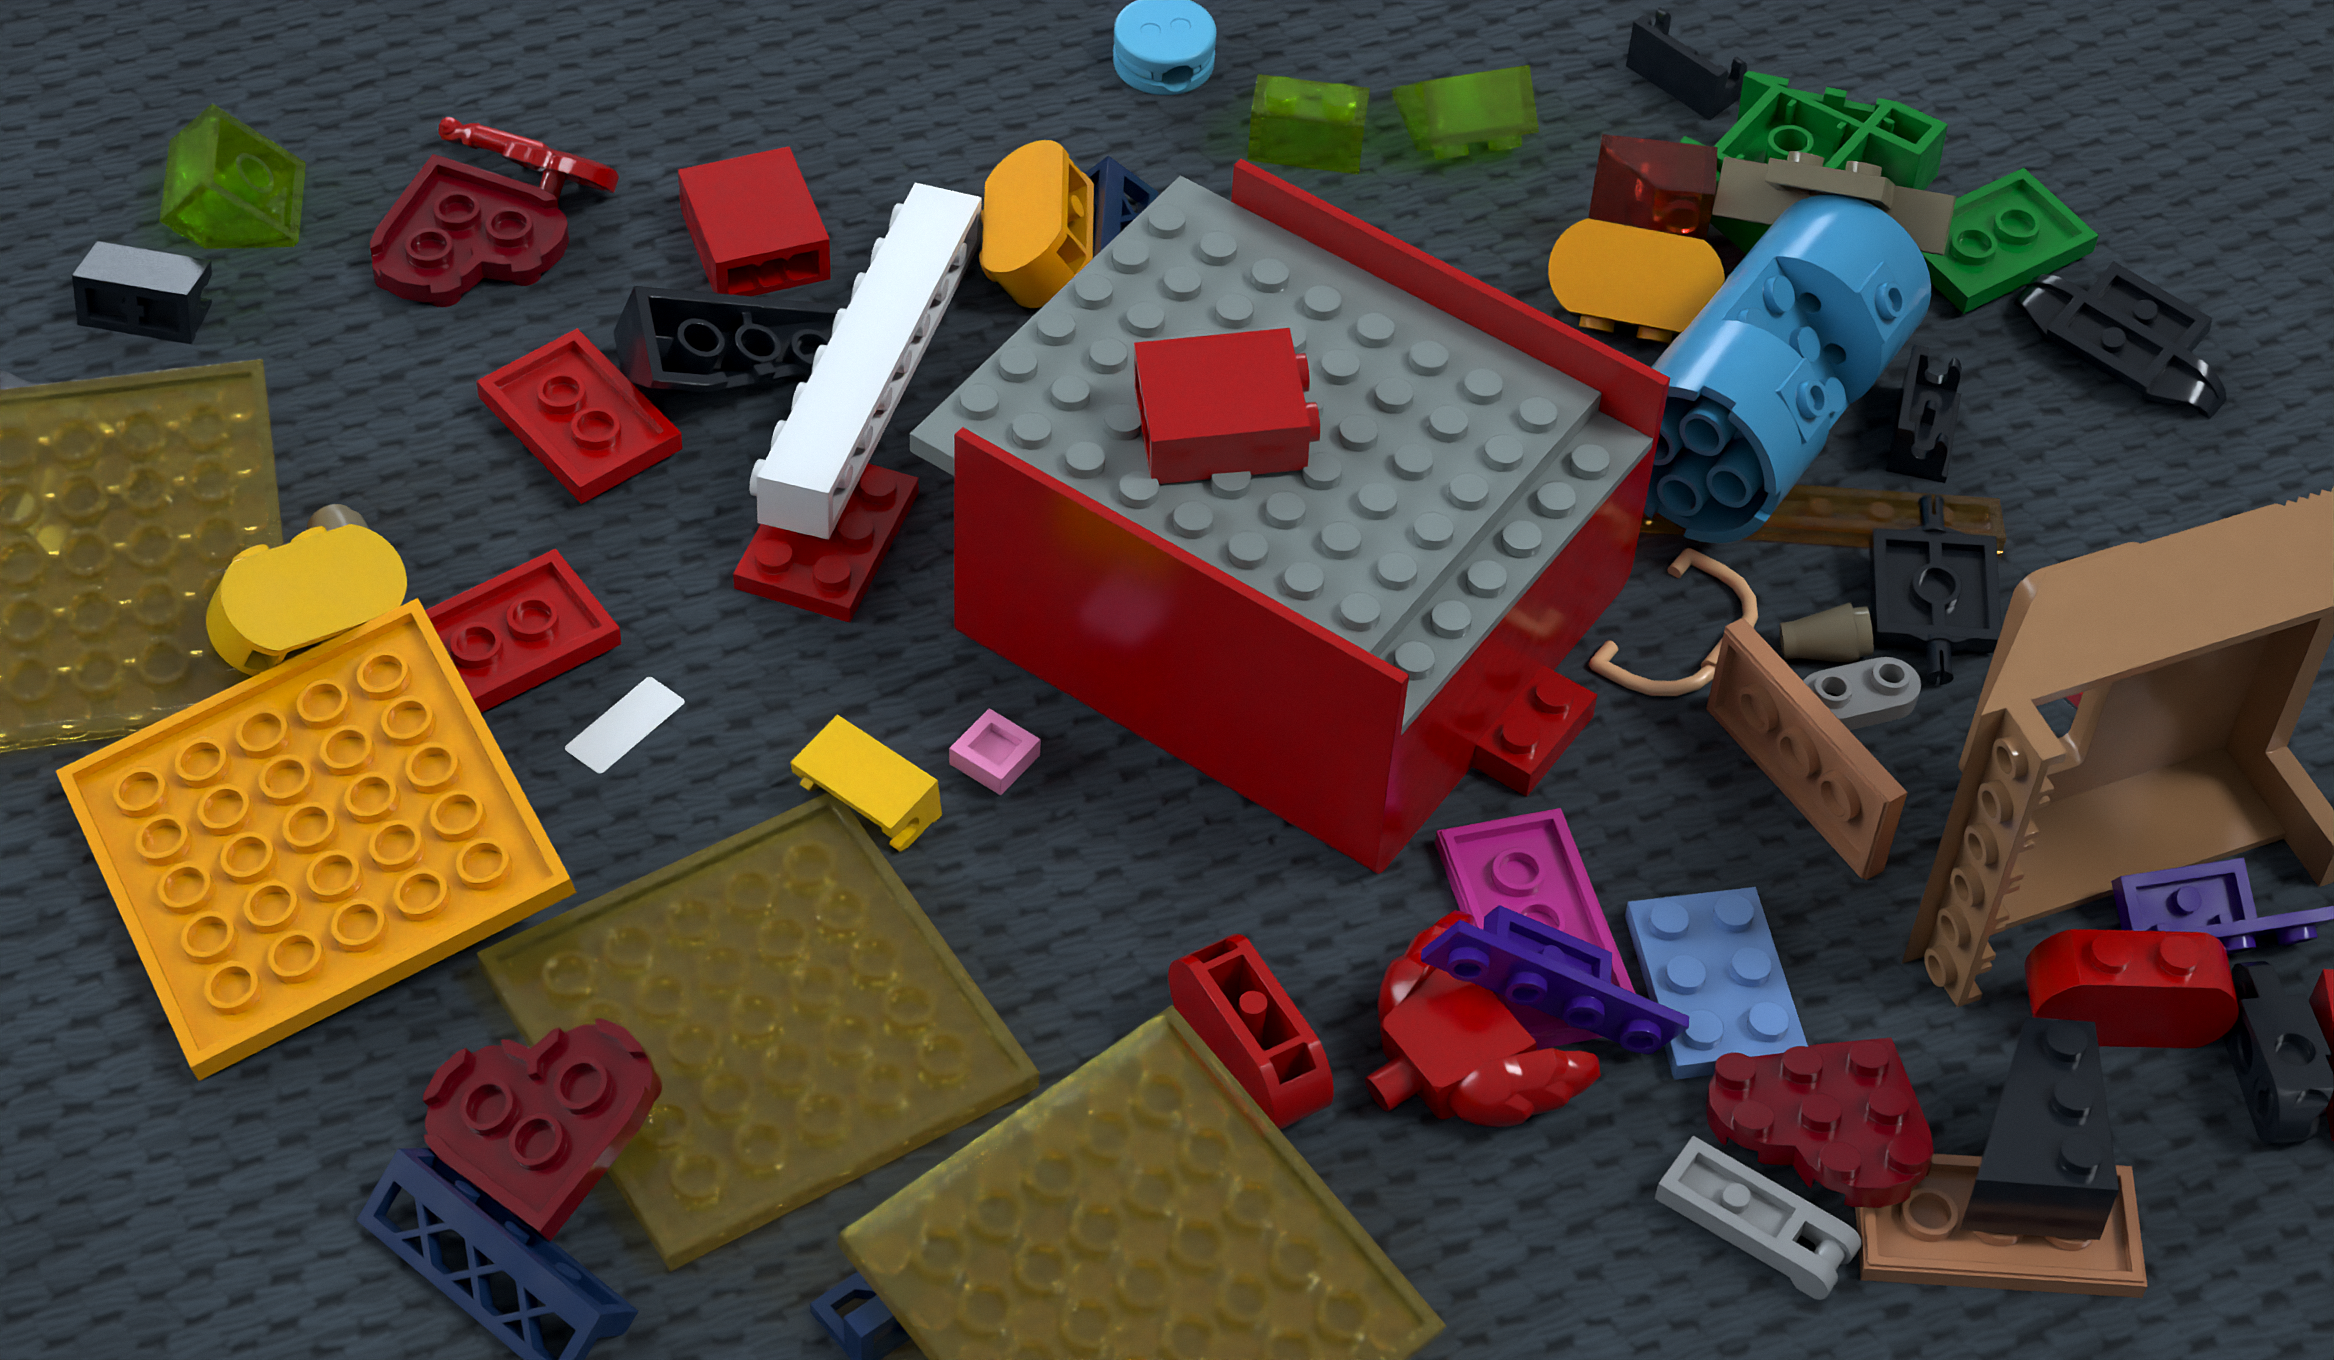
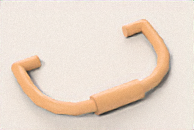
[1589,548,1758,697]

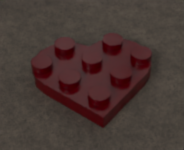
[370,154,569,307]
[423,1018,662,1241]
[1706,1037,1934,1208]

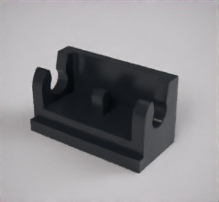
[1626,7,1747,121]
[72,241,212,345]
[1886,344,1962,483]

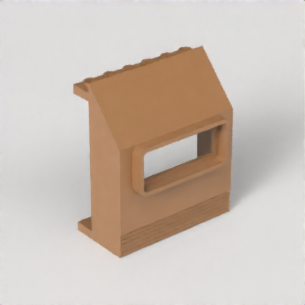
[1901,486,2334,1007]

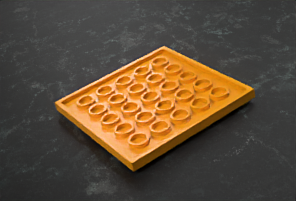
[56,598,576,1081]

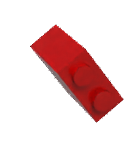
[678,146,831,296]
[1133,328,1320,484]

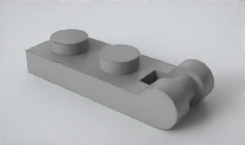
[1655,1136,1861,1300]

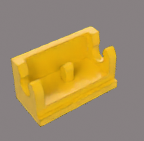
[790,715,942,851]

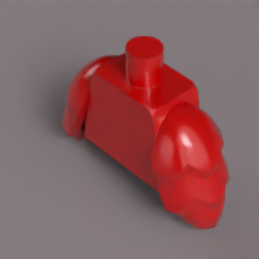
[1364,910,1601,1127]

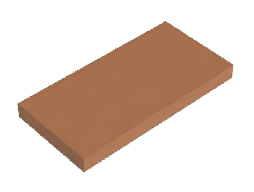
[1706,618,1908,880]
[1855,1154,2147,1298]

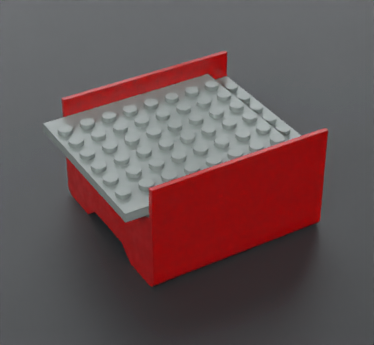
[910,159,1671,874]

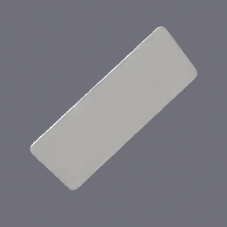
[565,677,685,773]

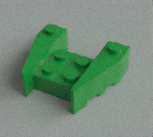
[1673,71,1948,255]

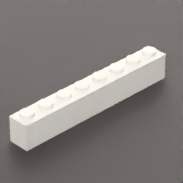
[749,183,982,540]

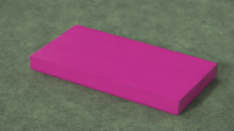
[1435,808,1636,1050]

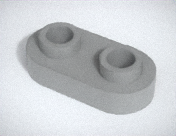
[1803,657,1921,730]

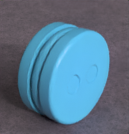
[1113,0,1217,95]

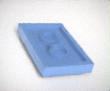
[1625,887,1808,1079]

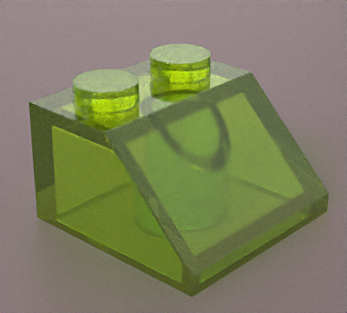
[1391,65,1539,160]
[1247,74,1371,175]
[159,103,306,249]

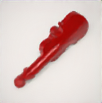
[438,117,619,201]

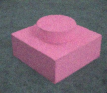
[949,708,1041,795]

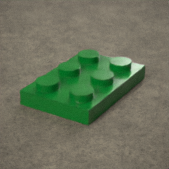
[1921,168,2099,314]

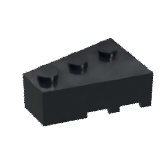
[1960,1017,2119,1240]

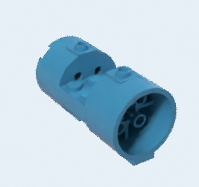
[1644,194,1931,543]

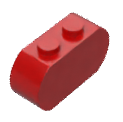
[2024,929,2239,1048]
[1168,933,1334,1136]

